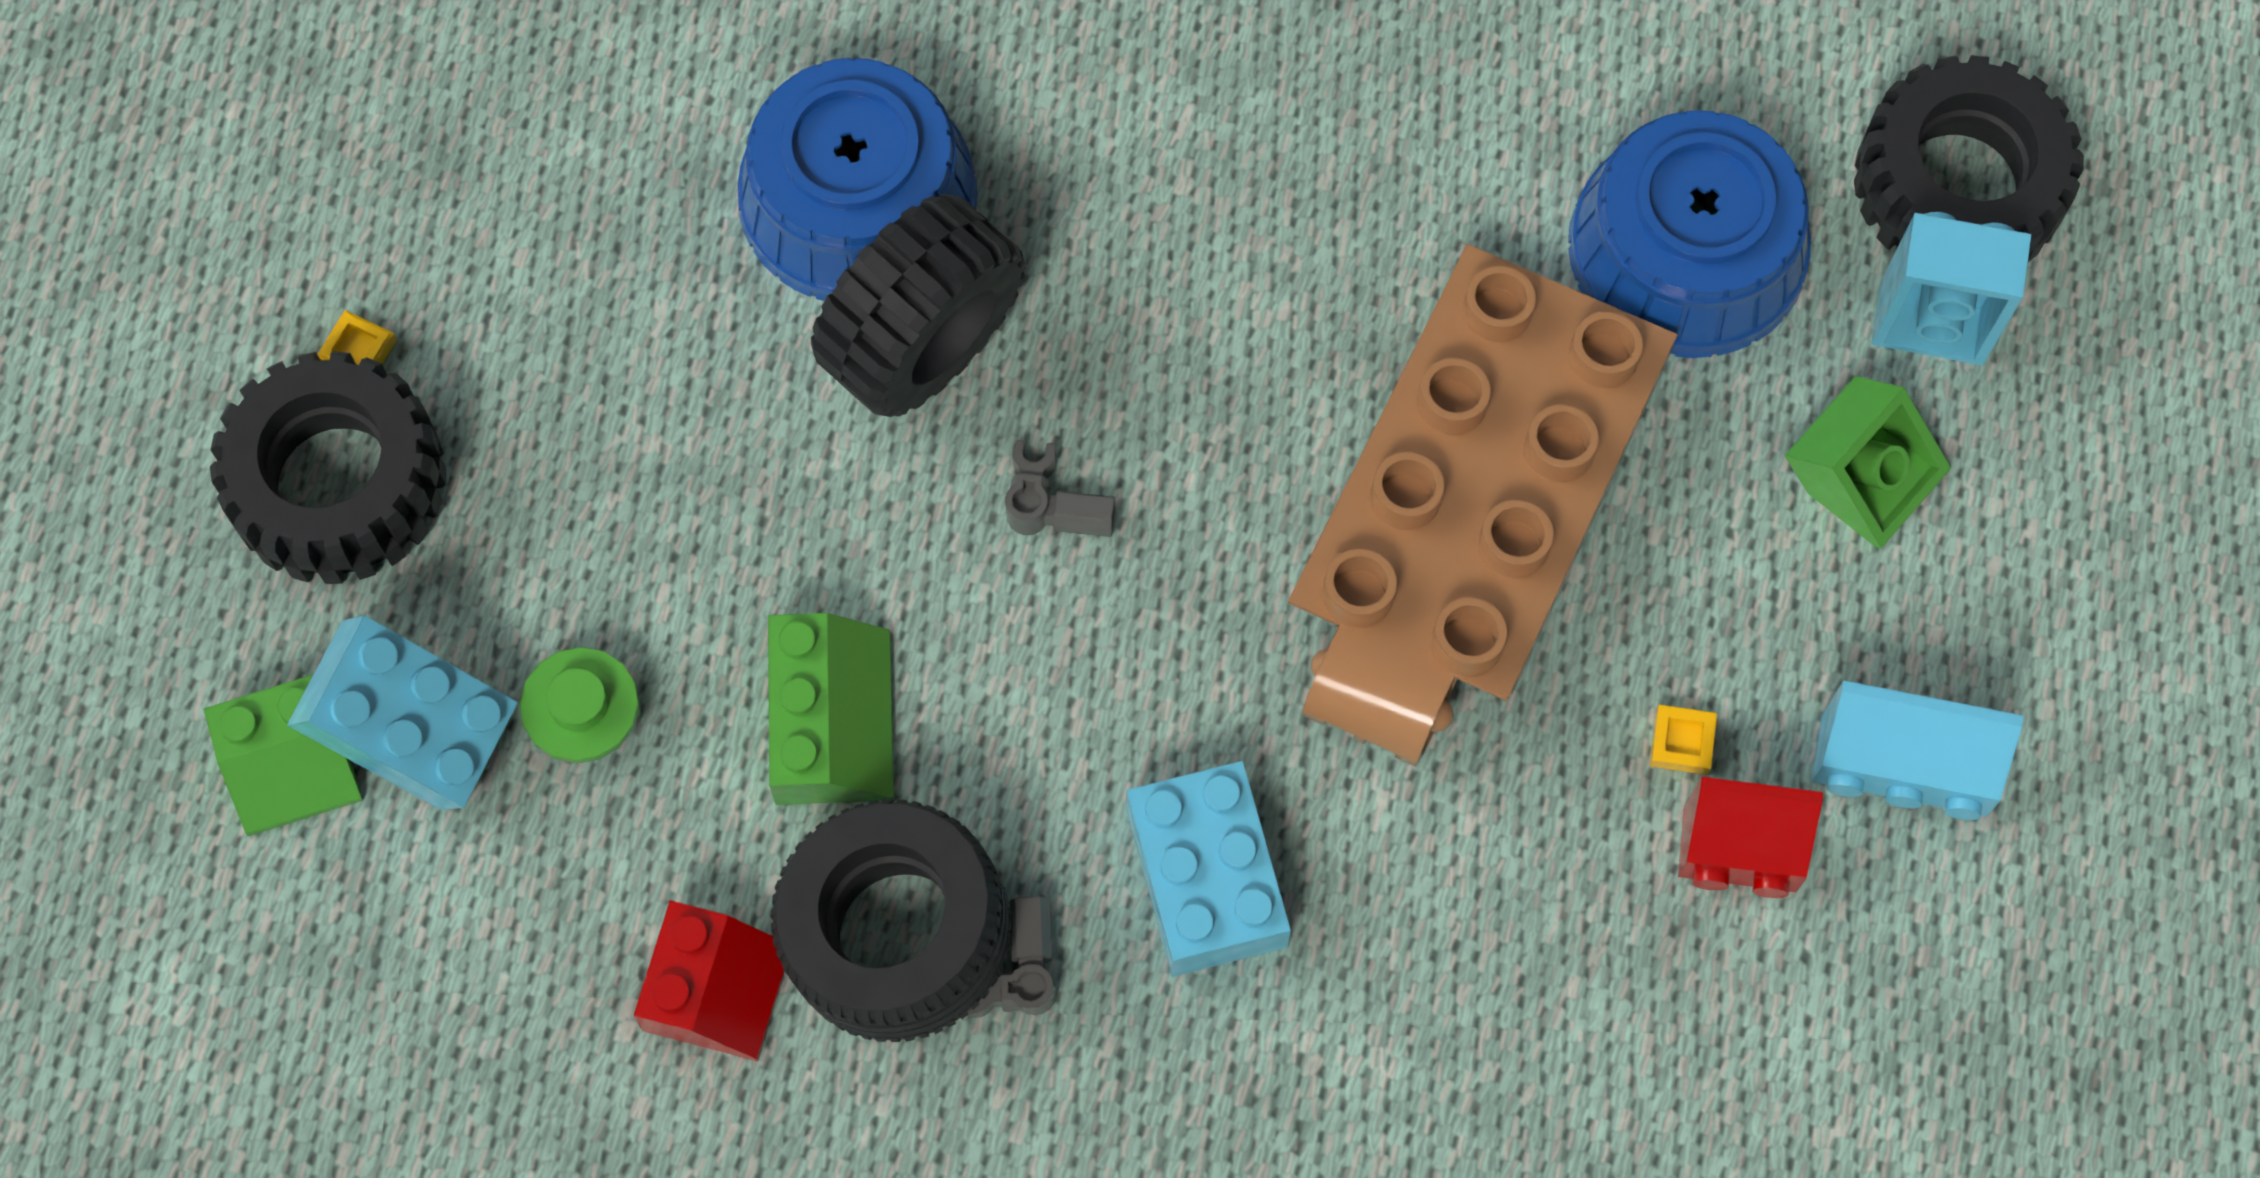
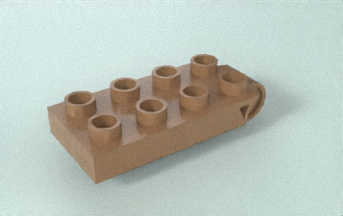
[1288,244,1678,767]

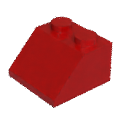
[1678,776,1823,898]
[633,900,785,1062]

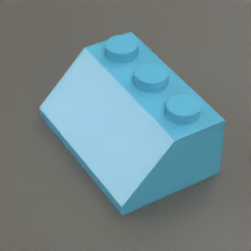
[1812,680,2024,820]

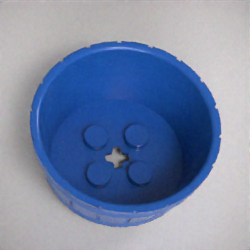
[738,58,978,301]
[1568,110,1811,358]

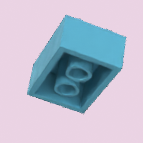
[1871,212,2031,366]
[287,615,518,810]
[1126,761,1291,977]

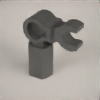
[1005,440,1115,537]
[967,896,1057,1018]

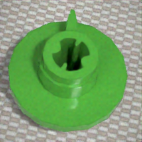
[519,647,641,764]

